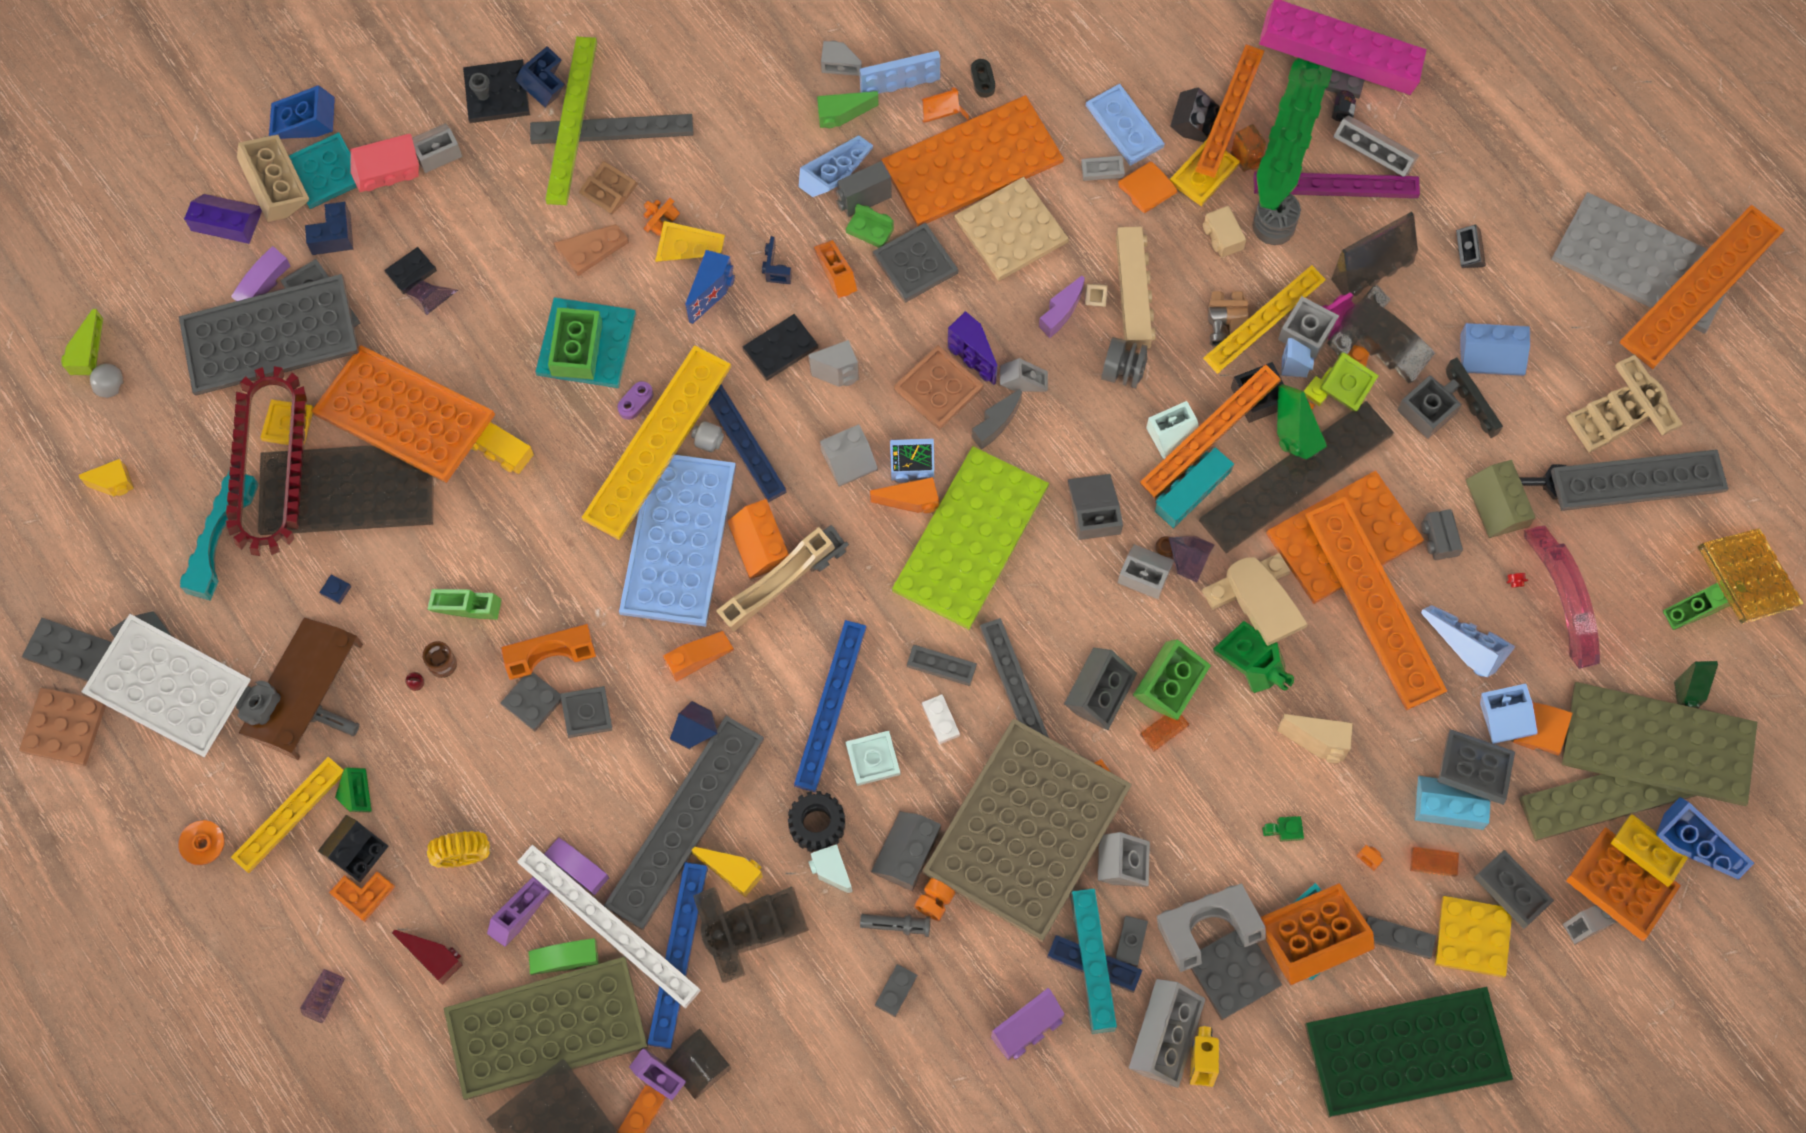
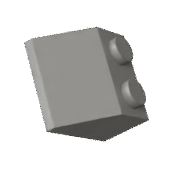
[1278,296,1339,359]
[809,340,859,387]
[820,424,878,487]
[1098,832,1150,887]

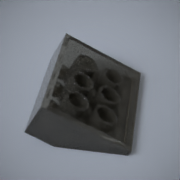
[1331,211,1418,297]

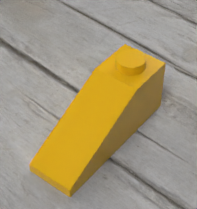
[691,847,763,897]

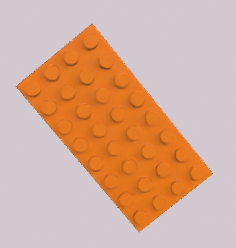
[881,95,1064,227]
[311,345,495,483]

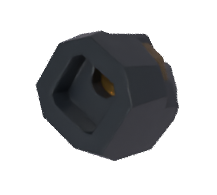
[1332,90,1356,122]

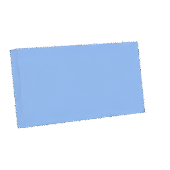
[1086,84,1165,166]

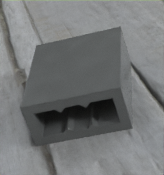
[836,161,892,217]

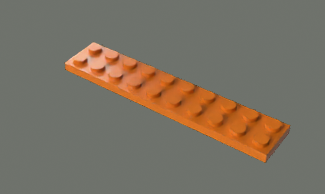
[1619,204,1785,369]
[1305,496,1447,711]

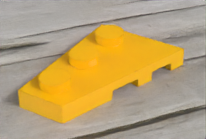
[655,221,725,262]

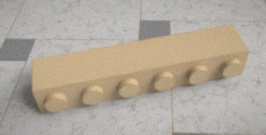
[1116,227,1155,349]

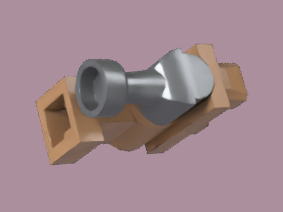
[1208,291,1249,346]

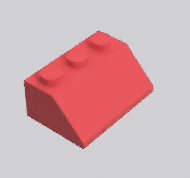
[351,133,419,192]

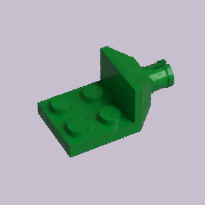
[1213,621,1294,693]

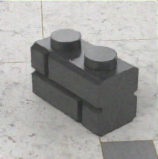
[1421,509,1463,560]

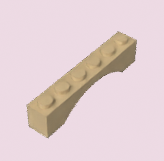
[717,527,835,632]

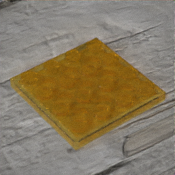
[1697,528,1803,624]

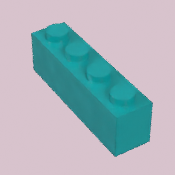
[1155,447,1234,529]

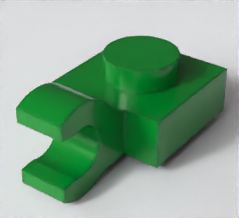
[1262,816,1304,842]

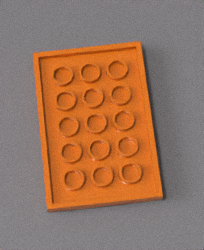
[1266,470,1424,604]

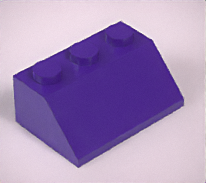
[184,194,262,244]

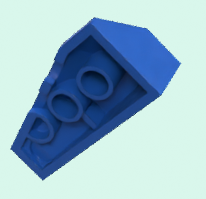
[1656,797,1754,880]

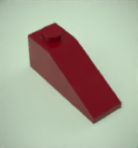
[392,930,463,985]

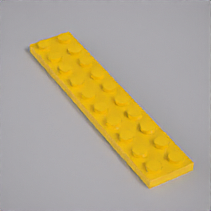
[581,345,731,540]

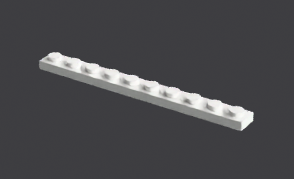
[517,845,701,1009]

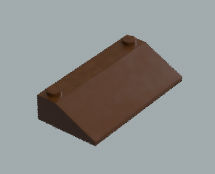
[239,617,363,760]

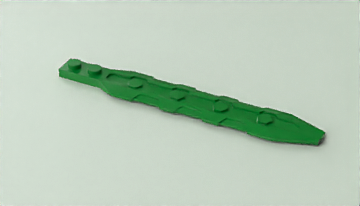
[1256,58,1332,210]

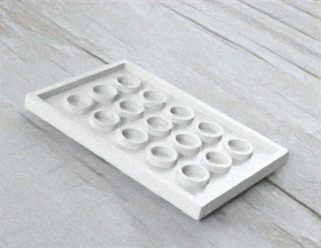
[82,614,251,758]

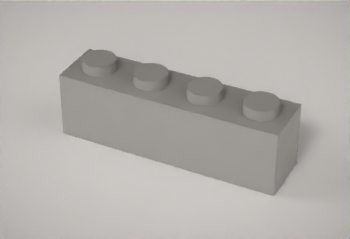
[1333,115,1420,177]

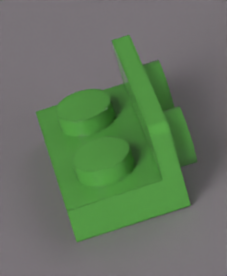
[846,204,894,248]

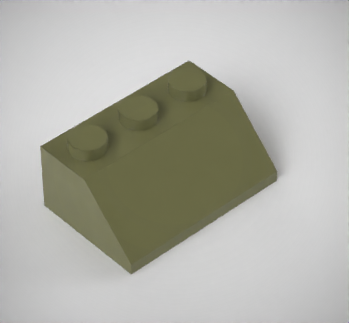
[1466,460,1536,538]

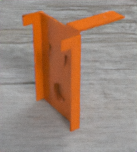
[921,87,969,123]

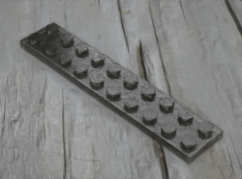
[1199,401,1394,554]

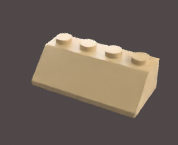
[237,135,309,222]

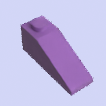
[487,877,551,947]

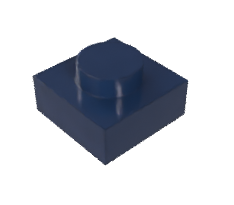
[319,575,351,605]

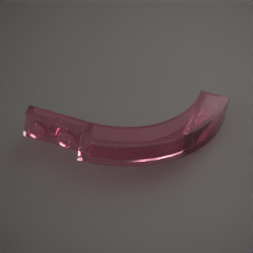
[1524,525,1600,669]

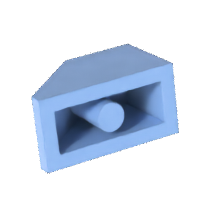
[1281,338,1314,377]

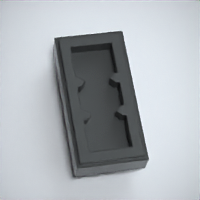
[1115,916,1148,967]

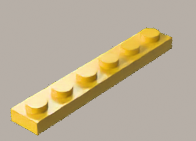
[231,757,344,873]

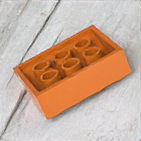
[1260,883,1375,985]

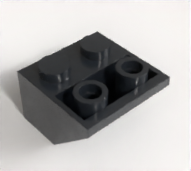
[1170,87,1220,142]
[317,815,389,883]

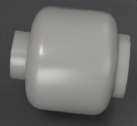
[691,421,724,452]

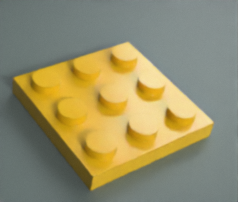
[1435,896,1512,978]

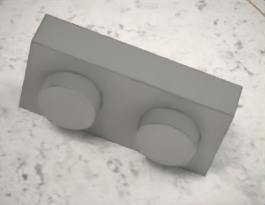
[1081,156,1125,181]

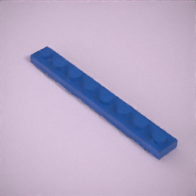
[794,620,866,793]
[648,862,708,1049]

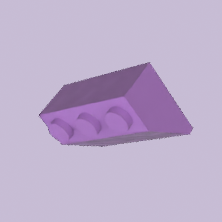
[991,988,1065,1060]

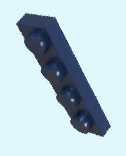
[1047,935,1142,993]

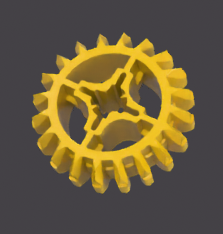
[427,831,490,868]

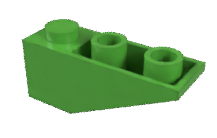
[1663,579,1737,630]

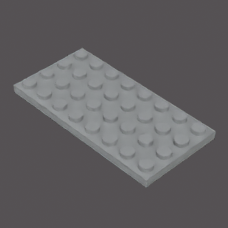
[1551,192,1727,334]

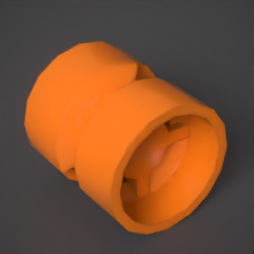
[914,878,956,921]

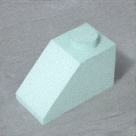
[808,844,852,893]

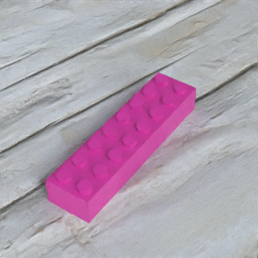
[1259,0,1427,95]

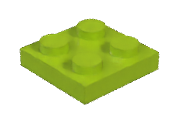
[1319,352,1379,412]

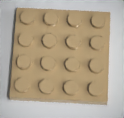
[954,177,1069,281]

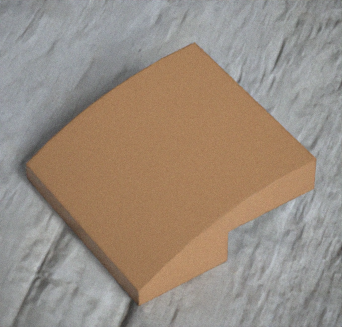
[579,161,638,214]

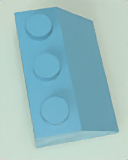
[1415,776,1491,830]

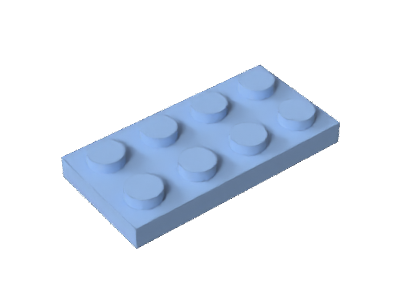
[859,51,940,94]

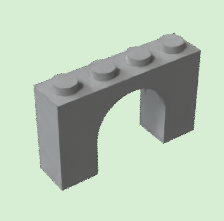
[1157,883,1266,972]

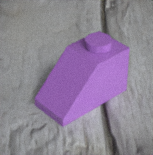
[629,1048,686,1101]

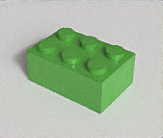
[548,308,603,380]

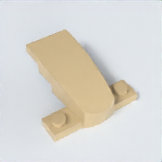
[1566,355,1682,453]
[1202,553,1307,646]

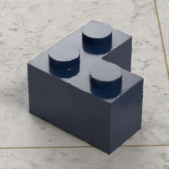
[515,46,565,108]
[305,201,354,255]

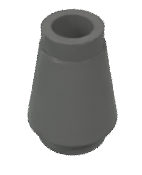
[469,73,489,100]

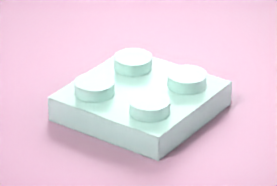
[846,731,900,786]

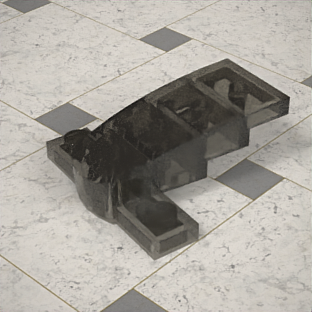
[1327,285,1435,383]
[693,886,809,983]

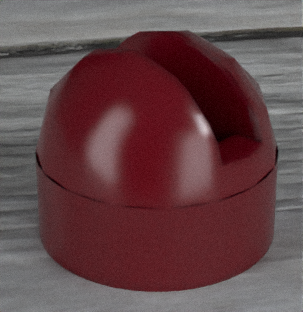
[405,672,424,691]

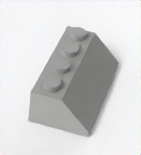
[1129,979,1205,1088]

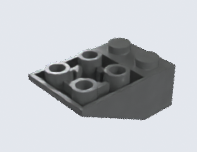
[1068,474,1123,540]

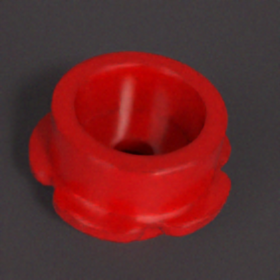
[1506,573,1528,588]

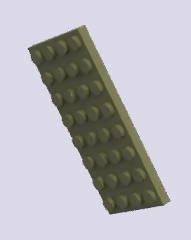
[1562,682,1758,807]
[444,957,648,1100]

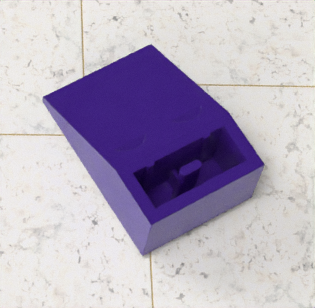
[948,311,997,385]

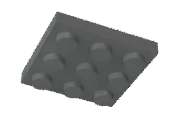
[873,222,958,303]
[1437,729,1515,805]
[1190,930,1282,1020]

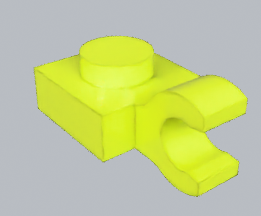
[1304,367,1332,407]

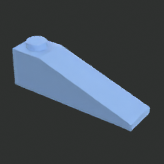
[799,135,873,197]
[1421,605,1515,677]

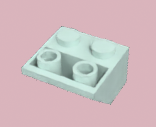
[1146,401,1199,459]

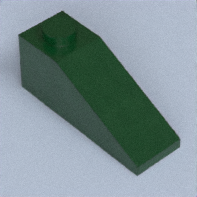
[1674,661,1718,709]

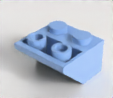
[1480,684,1537,744]

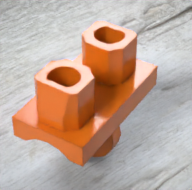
[643,197,680,236]

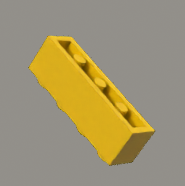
[471,422,534,474]

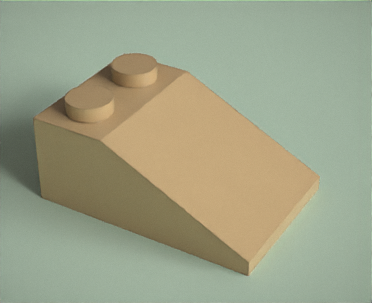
[1278,714,1353,763]

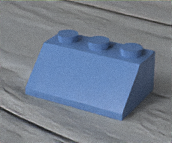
[1460,323,1530,376]

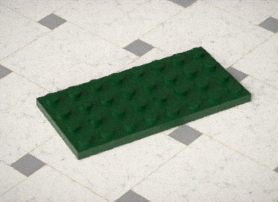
[1305,987,1513,1118]

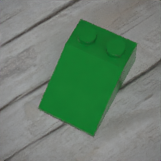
[1277,384,1327,460]

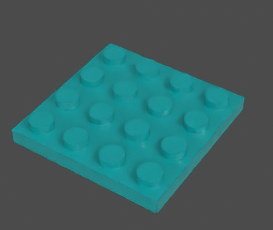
[535,297,636,389]

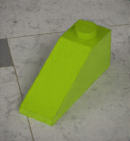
[61,309,103,375]

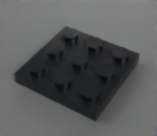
[463,59,530,123]

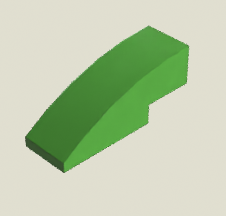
[427,589,502,620]
[529,938,599,975]

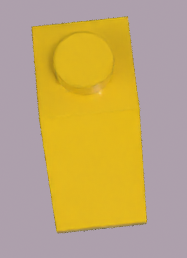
[79,459,134,497]

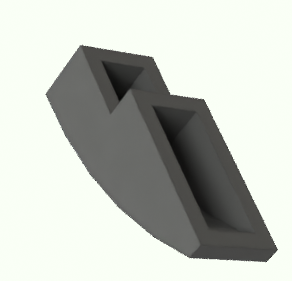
[972,389,1022,450]

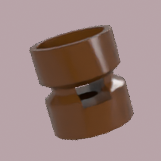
[422,641,457,678]

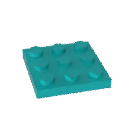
[289,132,357,209]

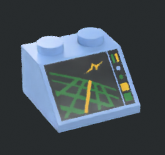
[890,439,934,483]

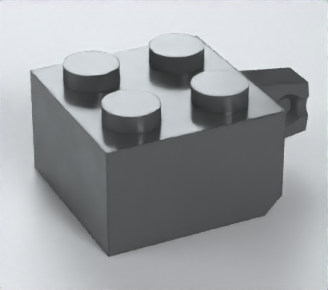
[1397,376,1462,439]

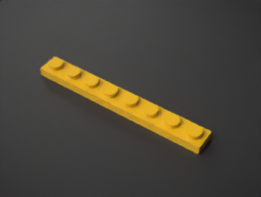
[1203,265,1326,374]

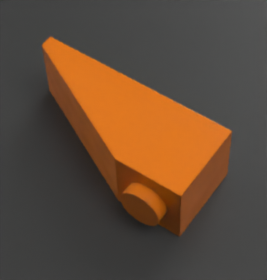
[814,240,858,298]
[870,477,939,513]
[663,631,734,682]

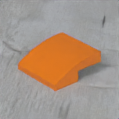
[1118,161,1177,214]
[1513,702,1573,756]

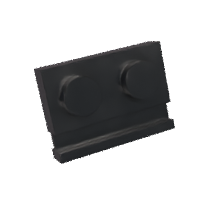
[384,247,437,295]

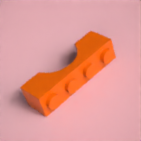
[501,624,596,680]

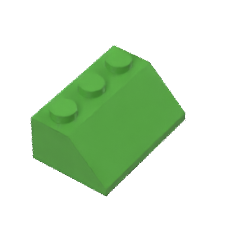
[1133,639,1211,720]

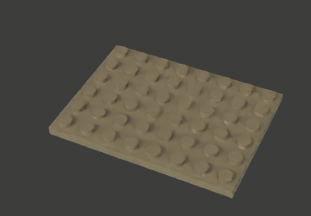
[922,718,1132,942]

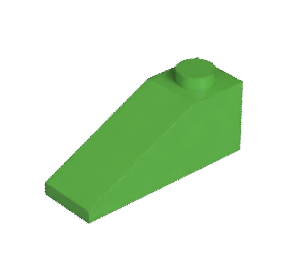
[817,91,879,129]

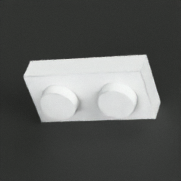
[922,695,960,745]

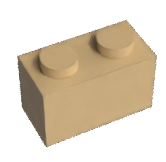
[1203,206,1246,258]

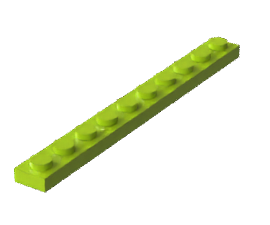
[545,36,597,206]

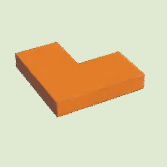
[329,872,395,922]

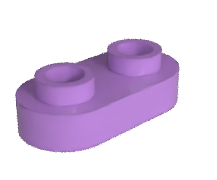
[618,382,653,420]

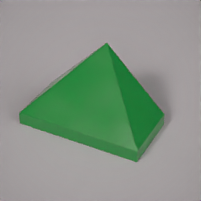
[335,767,372,813]

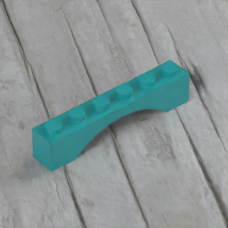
[180,470,259,601]
[1070,889,1117,1034]

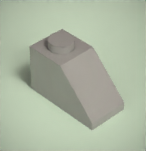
[821,41,862,76]
[1000,358,1048,392]

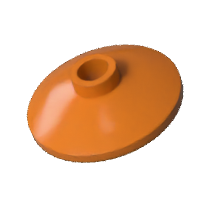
[178,820,225,865]

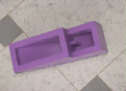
[232,246,291,301]
[1039,276,1085,338]
[544,838,609,895]

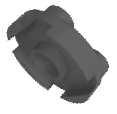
[236,681,281,725]

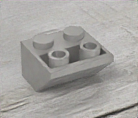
[412,123,463,173]
[1118,544,1175,599]

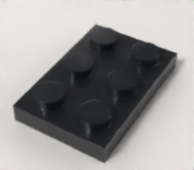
[742,314,818,381]

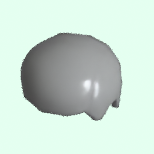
[90,364,124,398]

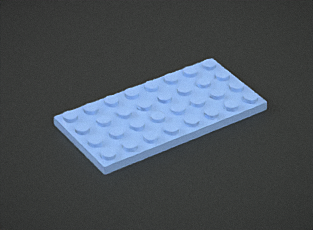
[619,455,736,627]

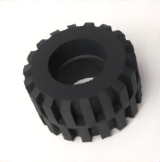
[788,791,846,852]

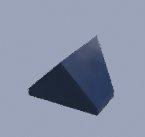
[670,701,718,750]

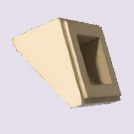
[1085,283,1108,307]

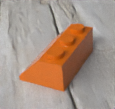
[727,499,789,579]

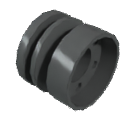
[1252,194,1301,245]
[1101,337,1148,389]

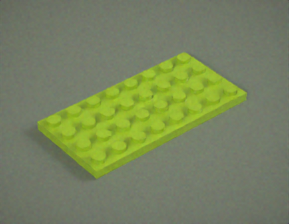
[892,446,1049,630]

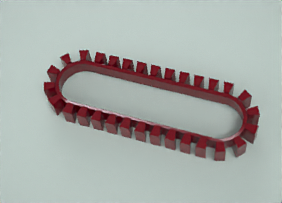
[226,366,307,556]

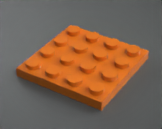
[1566,827,1681,941]

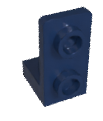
[762,236,792,284]

